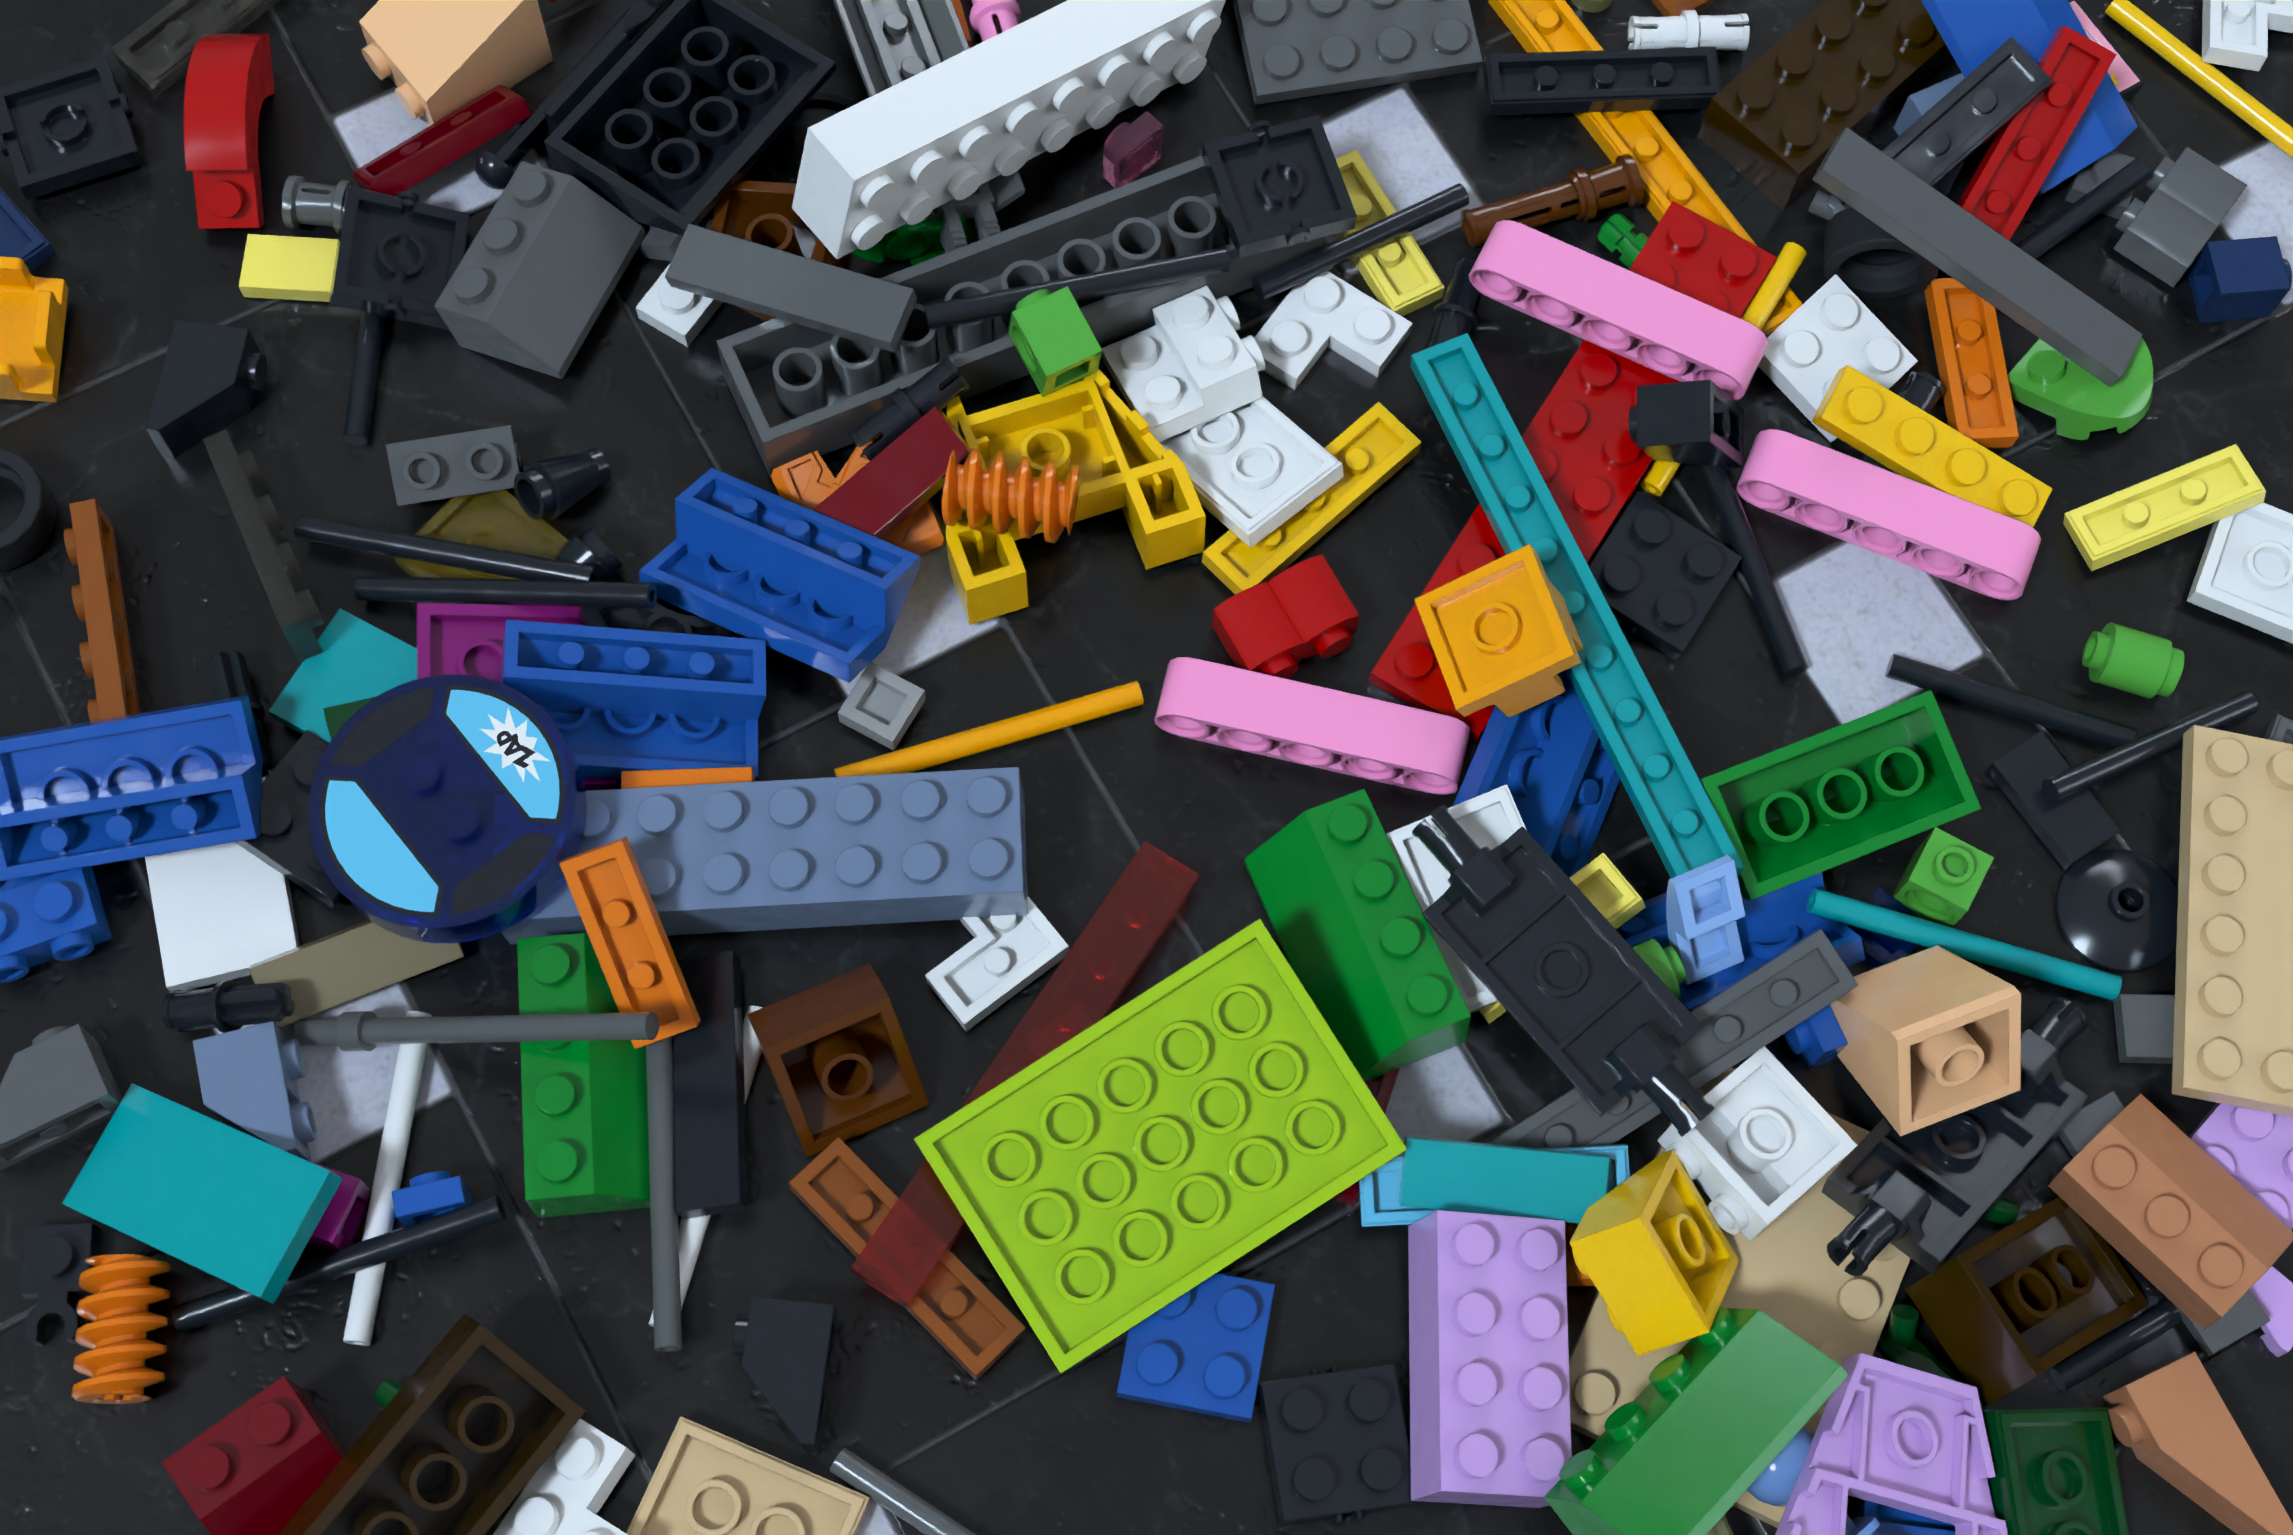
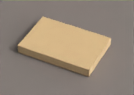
[626,1416,871,1535]

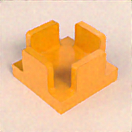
[0,256,69,402]
[1414,544,1584,717]

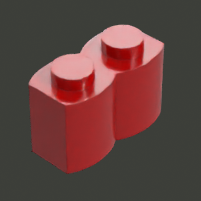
[1212,554,1360,679]

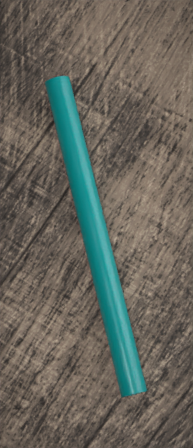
[1806,888,2122,1001]

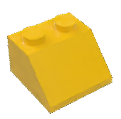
[1569,1150,1739,1356]

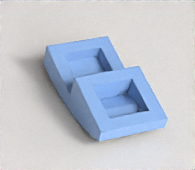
[1666,855,1745,985]

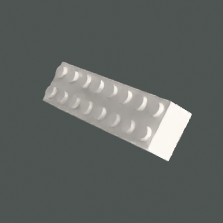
[792,0,1226,259]

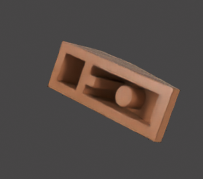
[2103,1352,2293,1535]

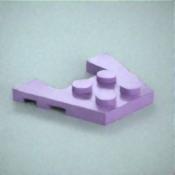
[2188,1103,2293,1358]
[1775,1353,2008,1535]

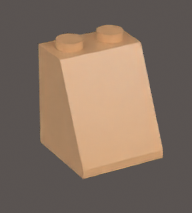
[359,0,554,126]
[1829,945,2021,1136]

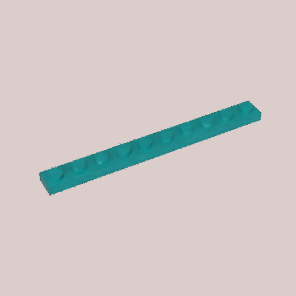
[1410,333,1744,878]

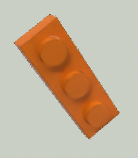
[1924,278,2019,448]
[559,836,701,1049]

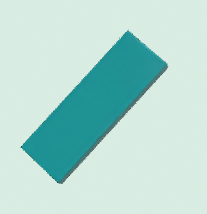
[1398,1136,1610,1223]

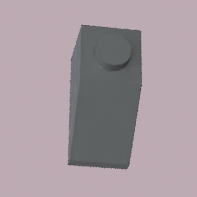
[0,1024,123,1170]

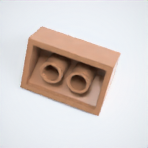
[2048,1094,2293,1330]

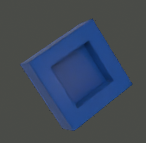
[1783,1005,1848,1069]
[392,1171,474,1226]

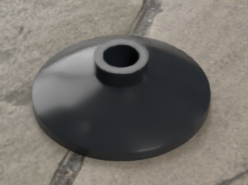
[2055,849,2178,973]

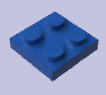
[1116,1273,1275,1423]

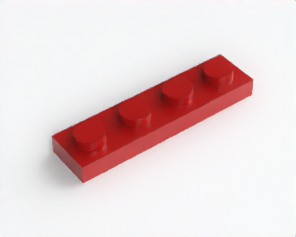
[1957,26,2117,241]

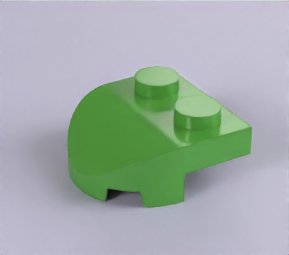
[2008,337,2153,440]

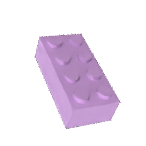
[1408,1210,1572,1508]

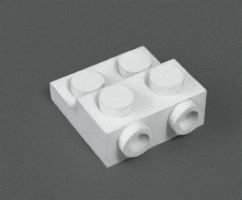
[1102,285,1265,442]
[1657,1046,1858,1242]

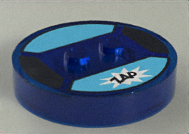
[309,675,587,943]

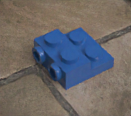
[0,866,112,983]

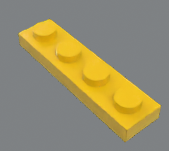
[1811,365,2053,528]
[1202,402,1422,595]

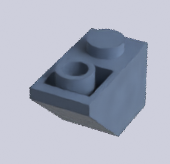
[193,1021,317,1162]

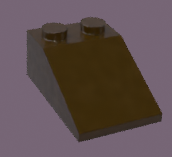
[1905,1197,2149,1406]

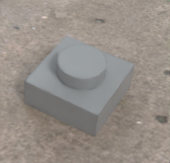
[838,662,926,751]

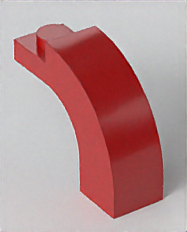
[184,34,275,229]

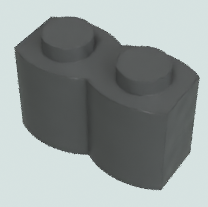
[2113,147,2247,287]

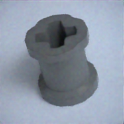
[282,175,355,234]

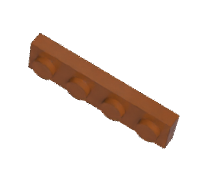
[64,498,140,722]
[789,1137,1026,1381]

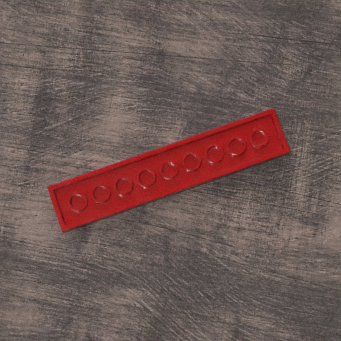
[1369,201,1778,744]

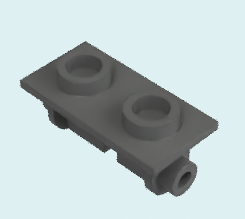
[385,425,521,506]

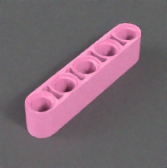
[1469,220,1768,400]
[1737,429,2041,600]
[1154,657,1470,795]

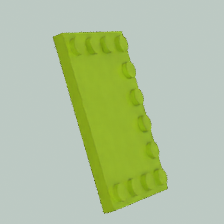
[914,919,1407,1374]

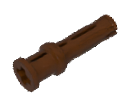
[1461,154,1644,247]

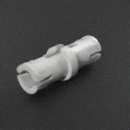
[1628,10,1750,51]

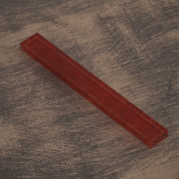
[851,841,1200,1310]

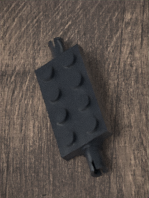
[1412,805,1715,1137]
[1821,997,2088,1277]

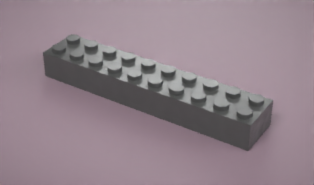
[716,132,1325,476]

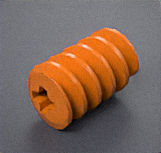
[942,448,1081,544]
[71,1254,171,1404]

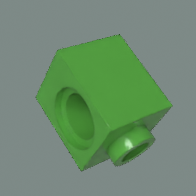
[1008,286,1102,397]
[1888,827,1994,927]

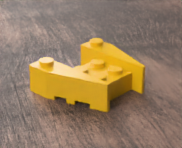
[946,368,1206,625]

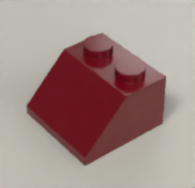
[161,1376,346,1535]

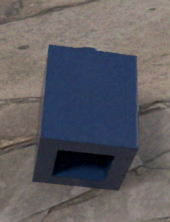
[2186,236,2292,323]

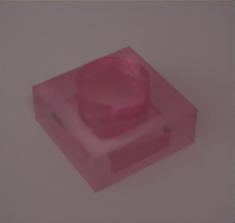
[1103,111,1163,188]

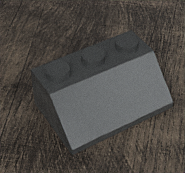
[434,161,646,379]

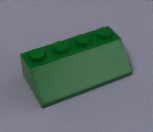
[1700,690,1981,901]
[1244,788,1471,1082]
[517,933,650,1218]
[1544,1307,1849,1535]

